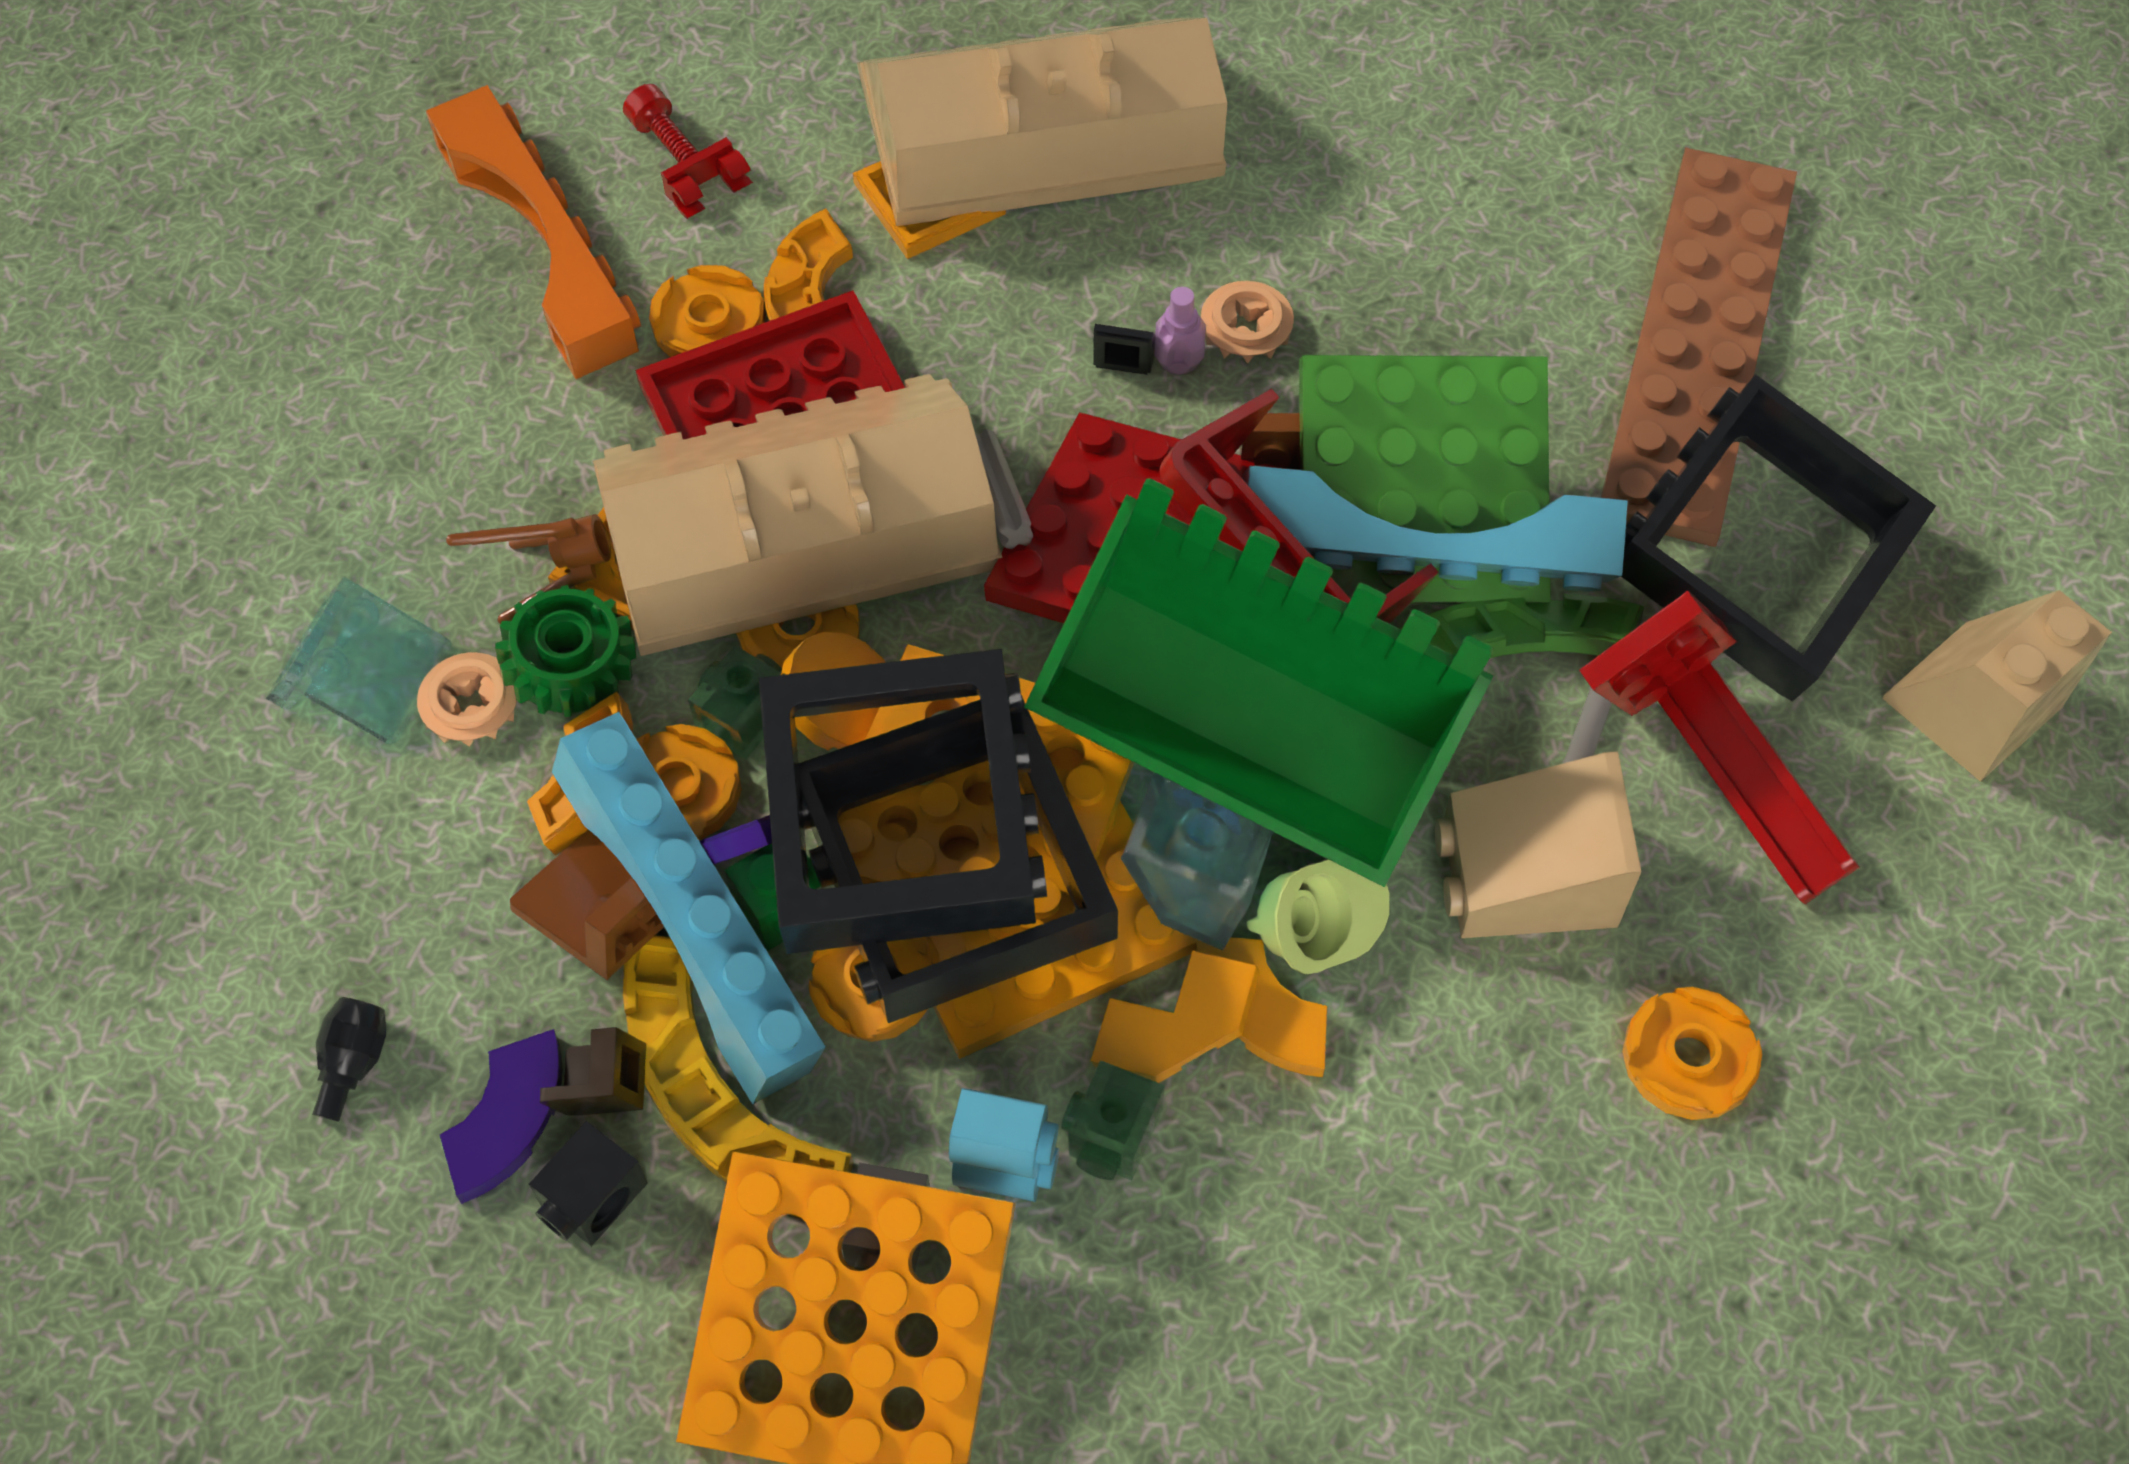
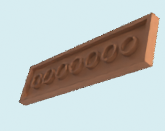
[1601,147,1797,547]

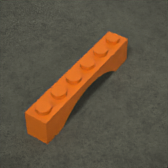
[426,85,641,379]

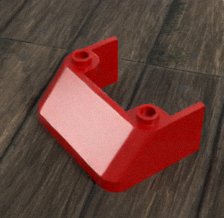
[1160,388,1439,624]

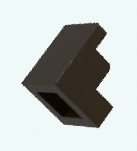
[540,1027,646,1116]

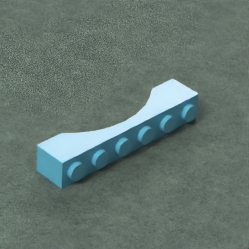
[1242,466,1628,592]
[552,712,825,1104]

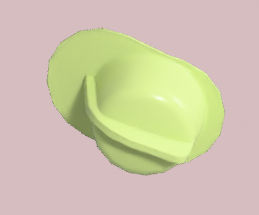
[1247,859,1389,974]

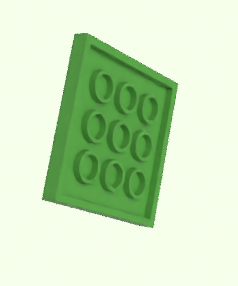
[1299,355,1551,604]

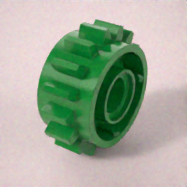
[495,585,636,717]

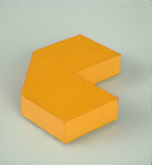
[1090,950,1260,1083]

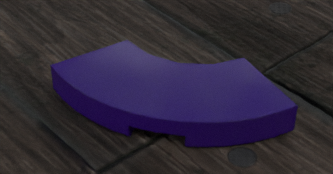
[699,815,772,865]
[439,1029,563,1204]

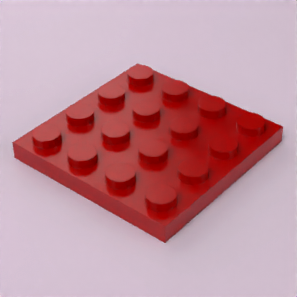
[635,290,905,440]
[984,412,1294,623]

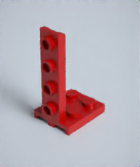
[1579,591,1860,904]

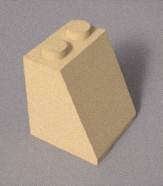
[1882,590,2112,782]
[1435,752,1641,938]

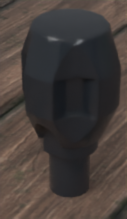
[312,997,386,1122]

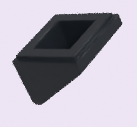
[1093,324,1156,375]

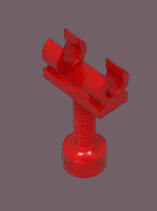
[623,83,753,219]

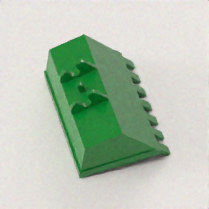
[1024,478,1494,887]

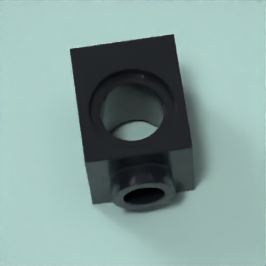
[529,1120,648,1247]

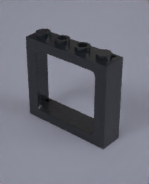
[1621,374,1936,702]
[759,649,1047,954]
[799,695,1118,1023]

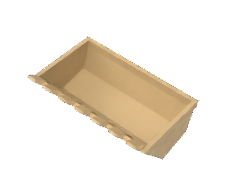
[857,18,1227,226]
[593,374,1003,656]

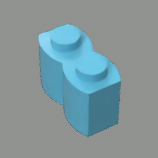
[949,1088,1059,1202]

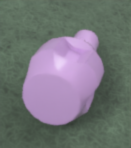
[1154,287,1206,375]

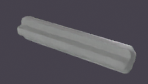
[975,429,1033,550]

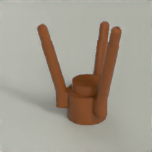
[446,514,611,624]

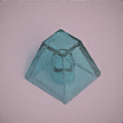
[1121,772,1273,950]

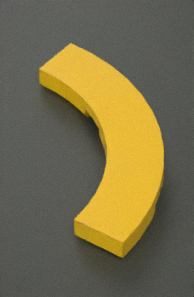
[623,935,853,1219]

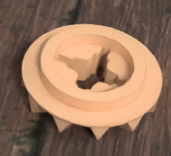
[1201,281,1294,364]
[417,652,517,747]

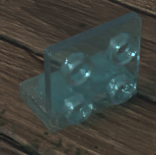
[265,577,452,745]

